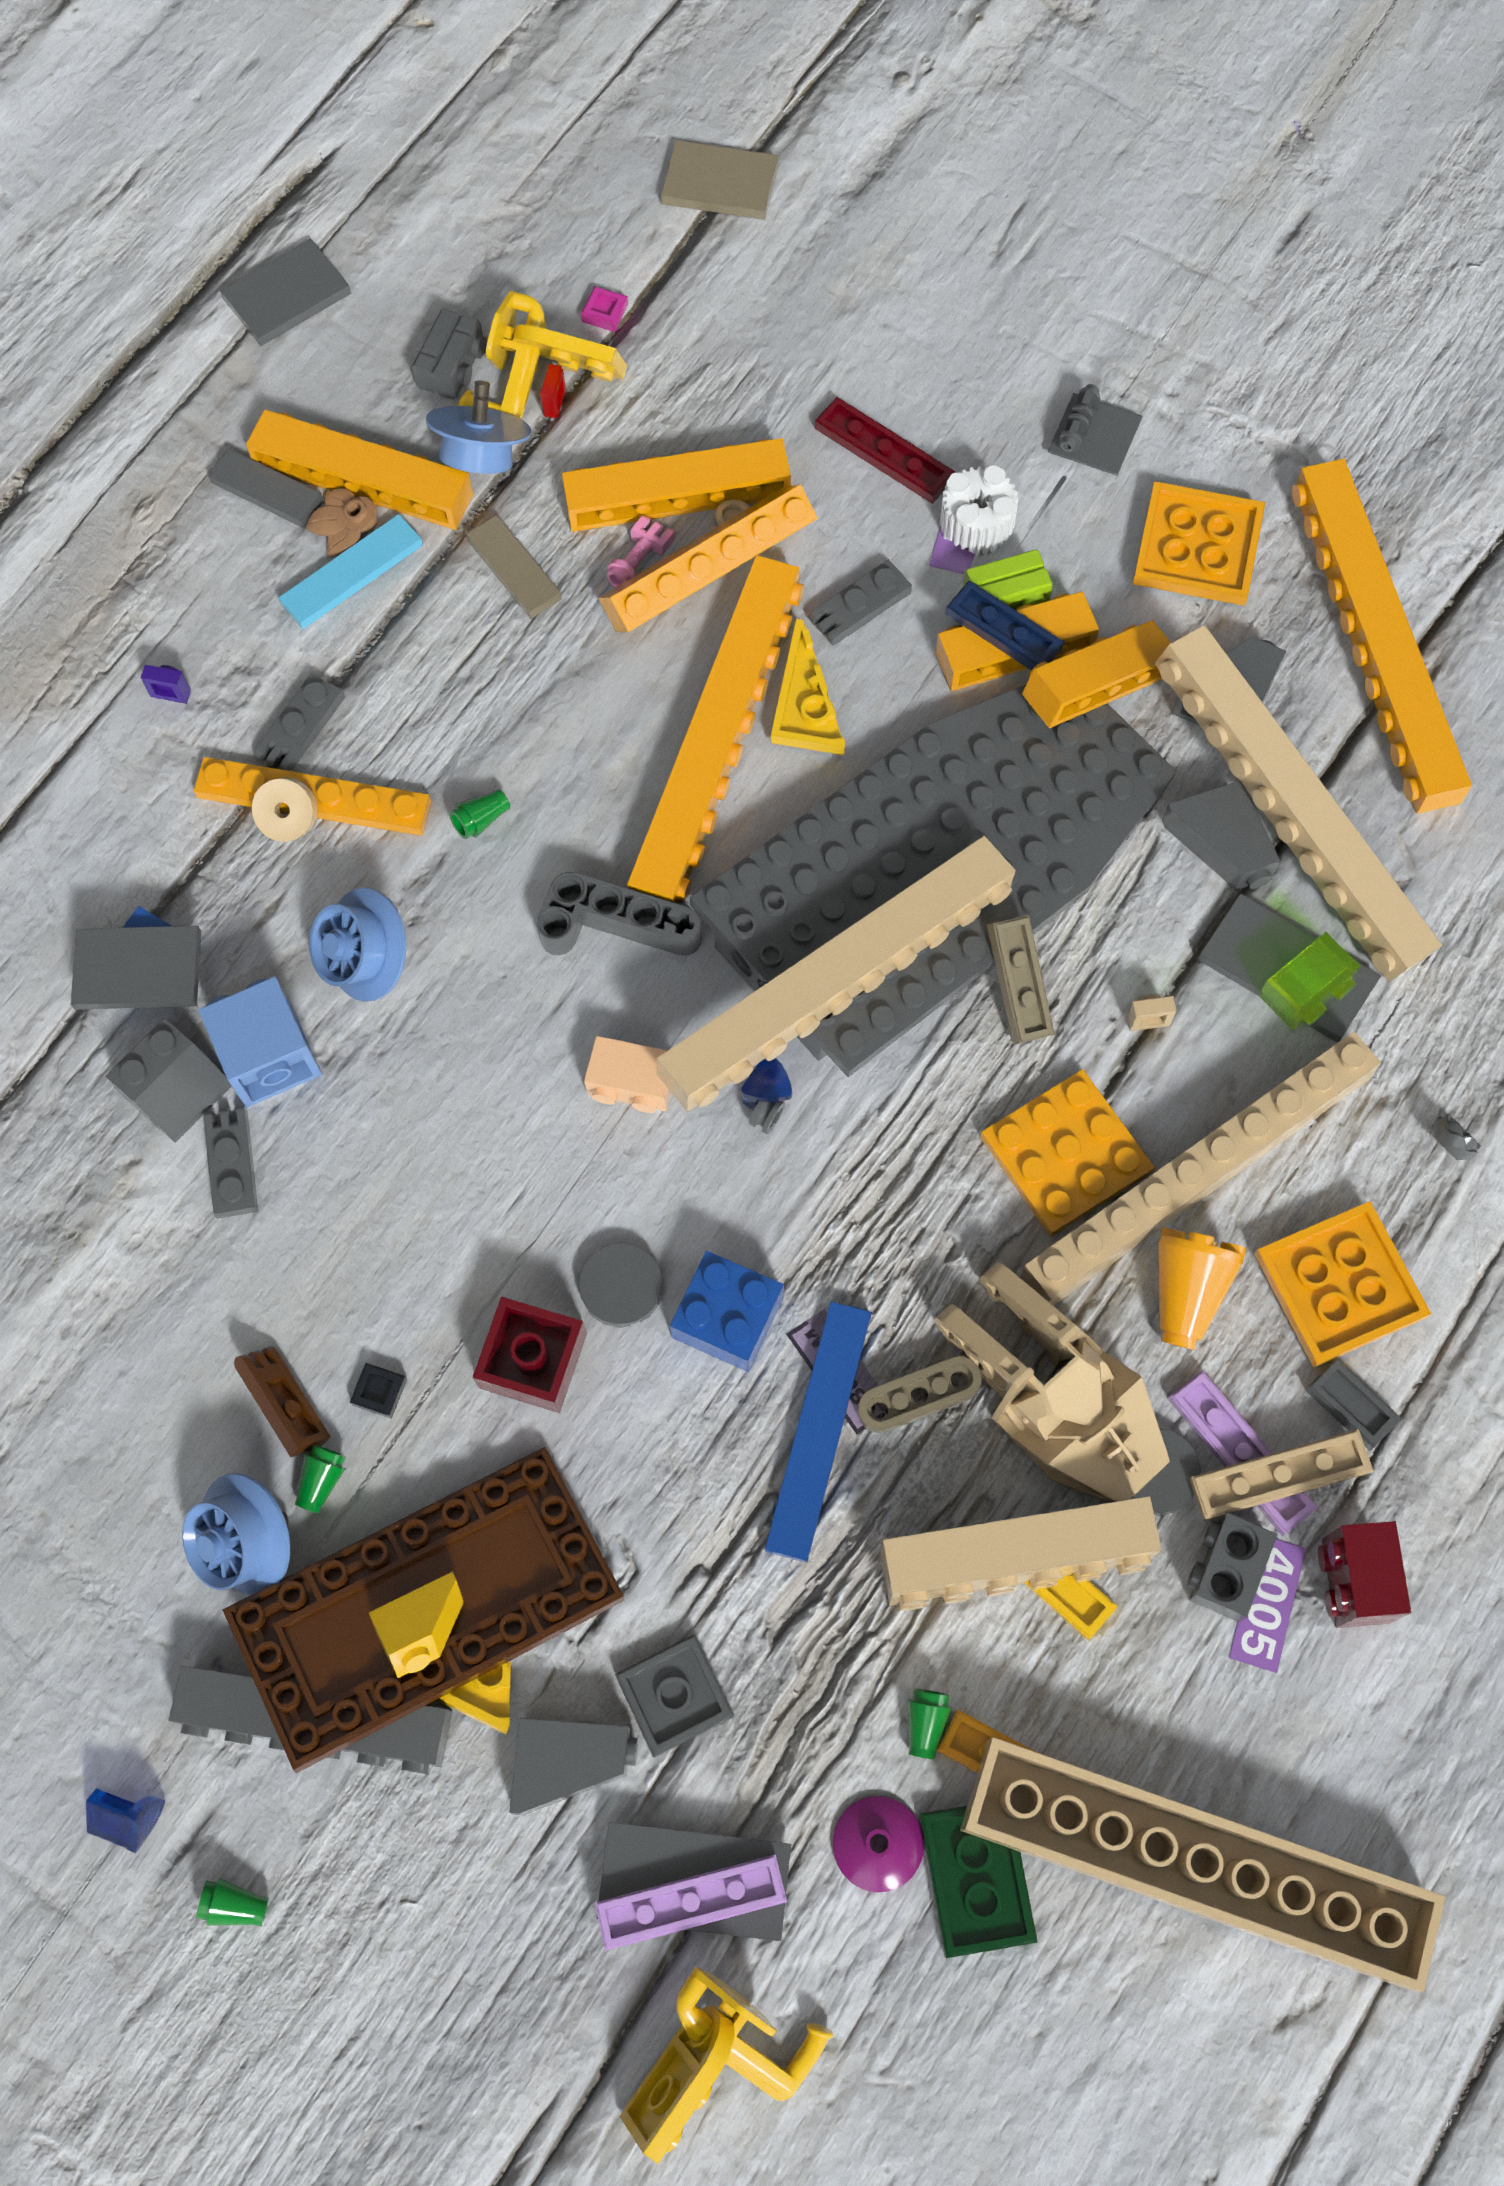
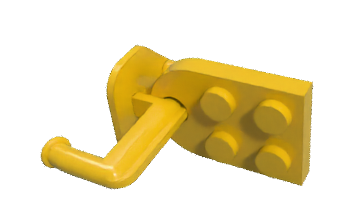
[458,290,627,419]
[619,1966,833,2164]

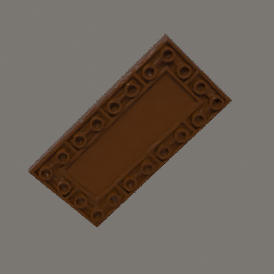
[222,1447,625,1774]

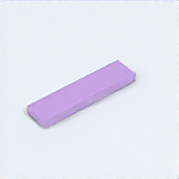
[1168,1371,1318,1536]
[594,1854,787,1951]

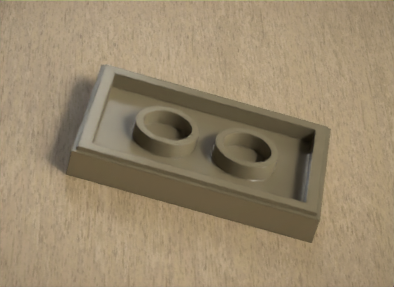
[661,140,779,220]

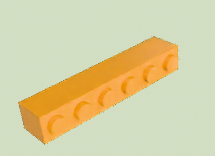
[246,409,474,530]
[562,438,791,532]
[598,484,818,632]

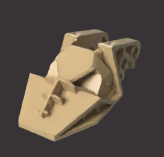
[934,1262,1170,1503]

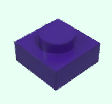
[140,665,191,704]

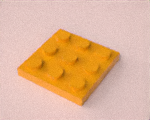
[1132,481,1266,606]
[980,1069,1155,1237]
[1254,1201,1432,1368]

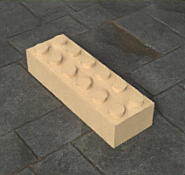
[880,1496,1162,1611]

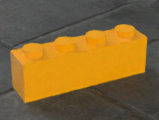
[936,591,1099,691]
[1022,620,1171,728]

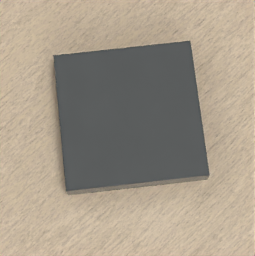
[615,1634,735,1758]

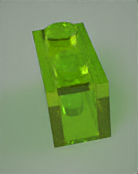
[1259,932,1361,1031]

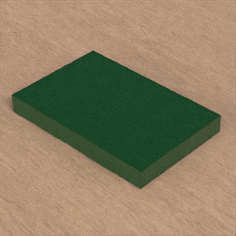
[919,1806,1038,1959]

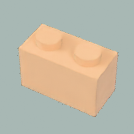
[584,1036,671,1113]

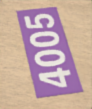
[1229,1539,1306,1673]

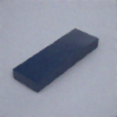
[945,580,1064,670]

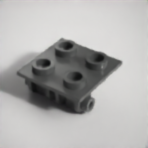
[1048,384,1143,476]

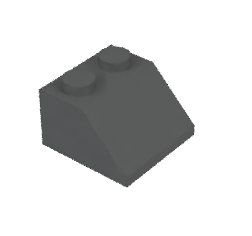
[105,1018,232,1143]

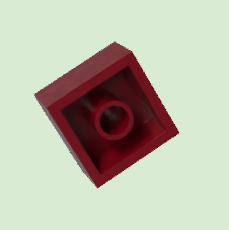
[472,1296,587,1413]
[1318,1521,1412,1628]

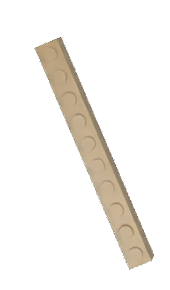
[1155,625,1443,983]
[657,836,1016,1112]
[1020,1031,1381,1306]

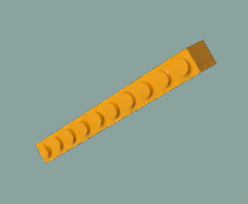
[1292,458,1472,814]
[627,555,804,904]

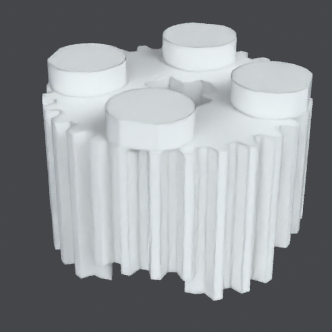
[940,465,1018,557]

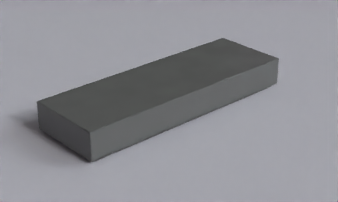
[208,448,323,528]

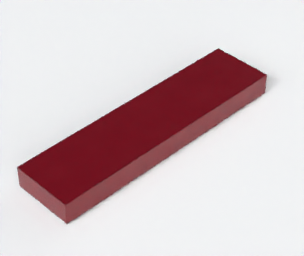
[815,397,955,504]

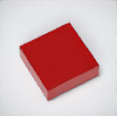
[540,364,566,419]

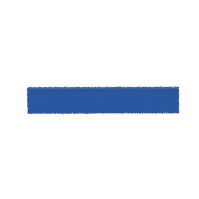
[765,1301,872,1563]

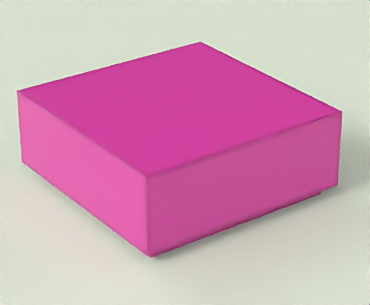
[581,286,628,332]

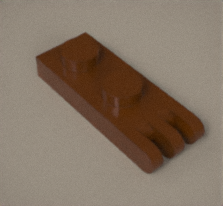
[234,1346,331,1457]

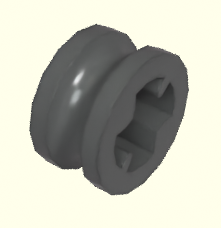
[749,1092,785,1134]

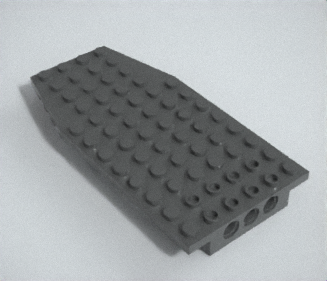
[689,684,1176,1077]

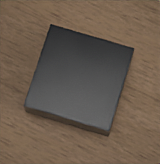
[350,1363,407,1419]

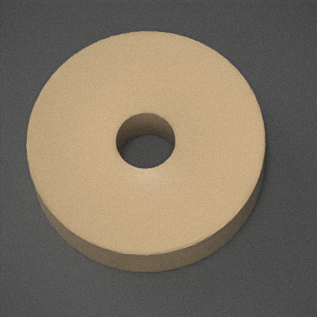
[252,777,318,842]

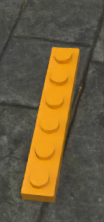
[193,757,432,836]

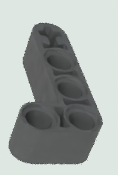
[537,872,702,956]

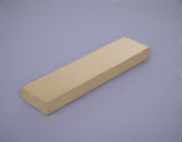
[1189,1429,1374,1521]

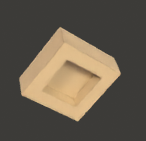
[1127,994,1176,1031]

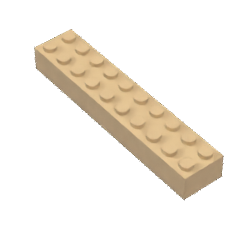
[960,1737,1446,1993]

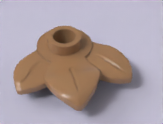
[306,488,377,558]

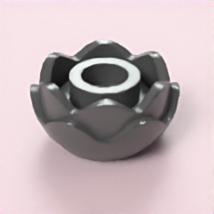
[1432,1113,1481,1160]

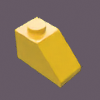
[369,1572,464,1678]

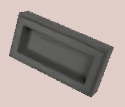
[1305,1357,1402,1451]

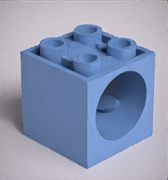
[198,976,322,1108]

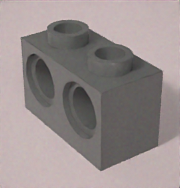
[1187,1512,1278,1622]

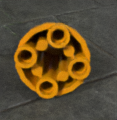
[1158,1227,1246,1350]

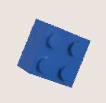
[670,1250,784,1372]

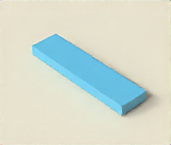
[278,514,423,629]

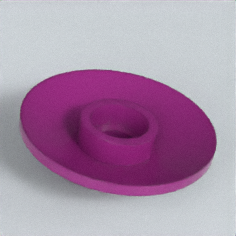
[833,1796,924,1892]

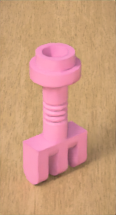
[607,515,676,587]

